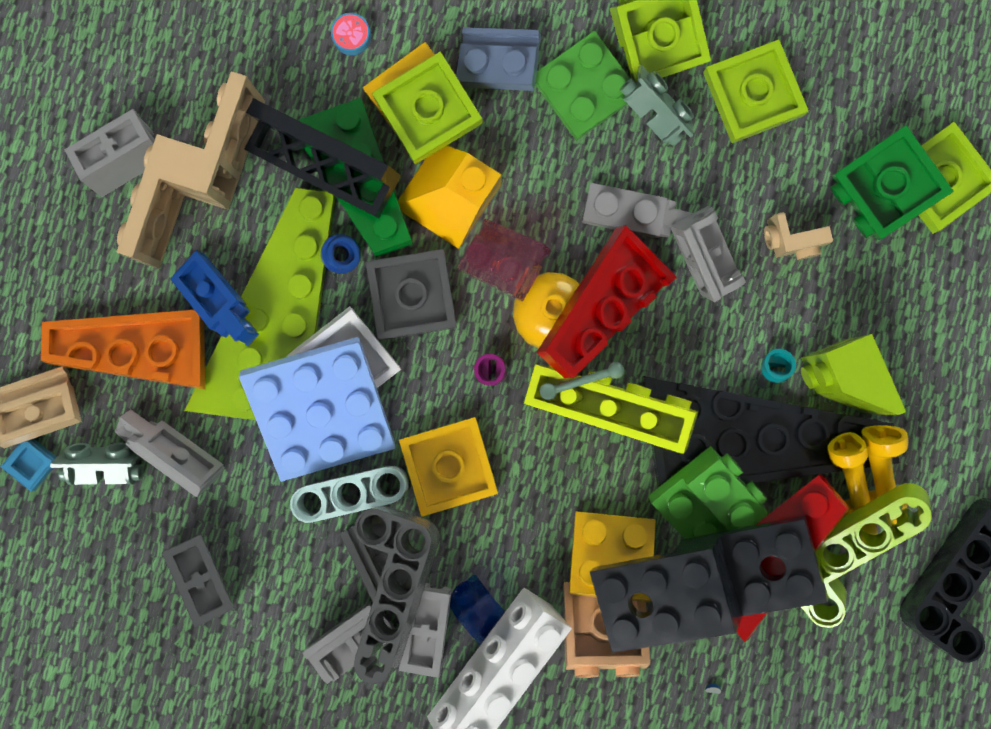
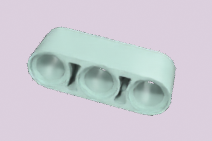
[290,466,409,523]

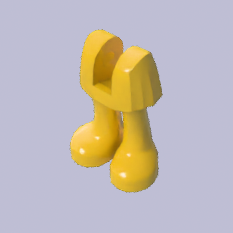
[827,425,909,535]

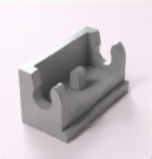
[64,109,155,197]
[670,206,746,303]
[399,583,452,678]
[302,599,396,684]

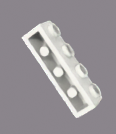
[427,588,572,729]

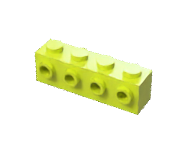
[524,364,699,454]

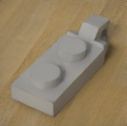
[582,183,693,238]
[115,409,225,497]

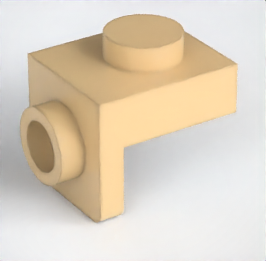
[764,212,833,260]

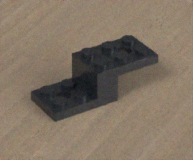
[590,515,828,653]

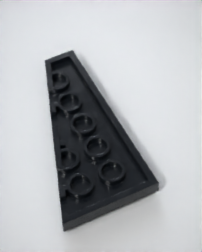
[642,376,900,488]

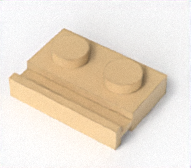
[0,366,82,448]

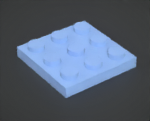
[239,337,395,482]

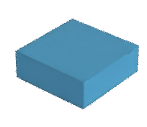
[1,438,57,492]

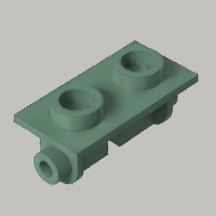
[620,64,694,146]
[50,443,144,485]

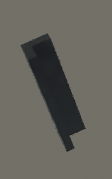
[244,98,401,219]

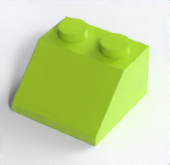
[801,334,906,415]

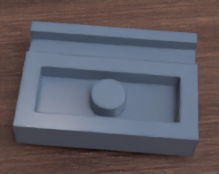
[456,27,542,91]

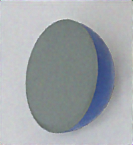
[705,683,721,694]

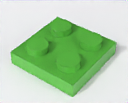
[535,31,630,141]

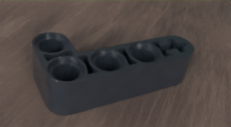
[900,498,991,663]

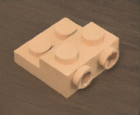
[563,582,650,678]

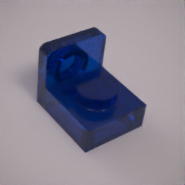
[450,575,505,645]

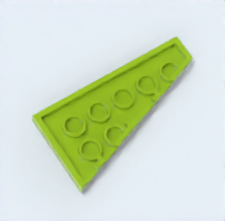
[184,188,336,420]

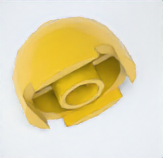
[513,272,580,349]

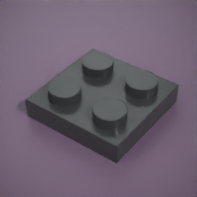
[366,249,457,341]

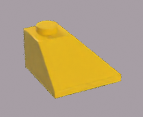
[398,146,502,249]

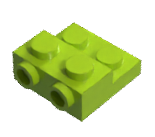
[610,0,711,82]

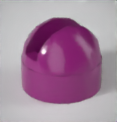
[474,354,508,386]

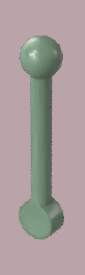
[540,362,624,400]

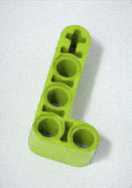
[801,483,932,628]

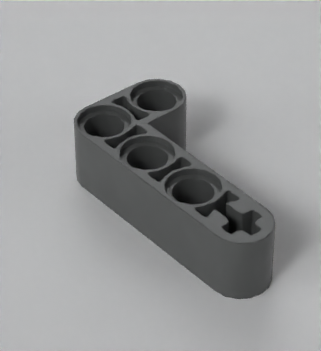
[354,506,440,684]

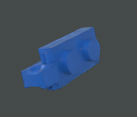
[171,250,259,346]

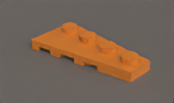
[41,310,205,390]

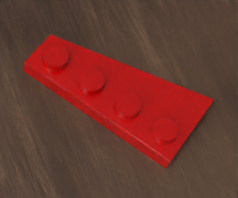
[536,225,677,378]
[737,475,850,642]

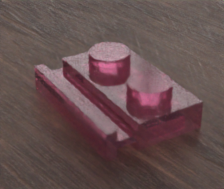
[457,219,552,302]

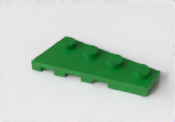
[298,98,413,257]

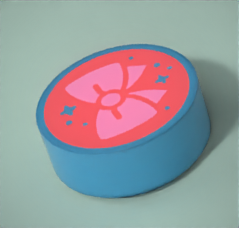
[331,13,371,55]

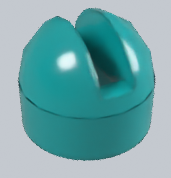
[761,349,796,383]

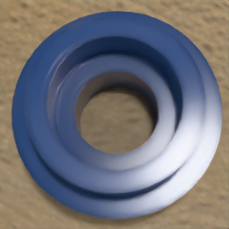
[321,234,361,274]

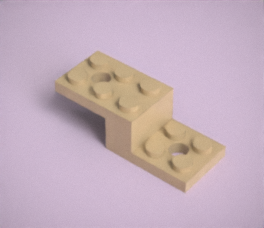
[116,71,266,269]

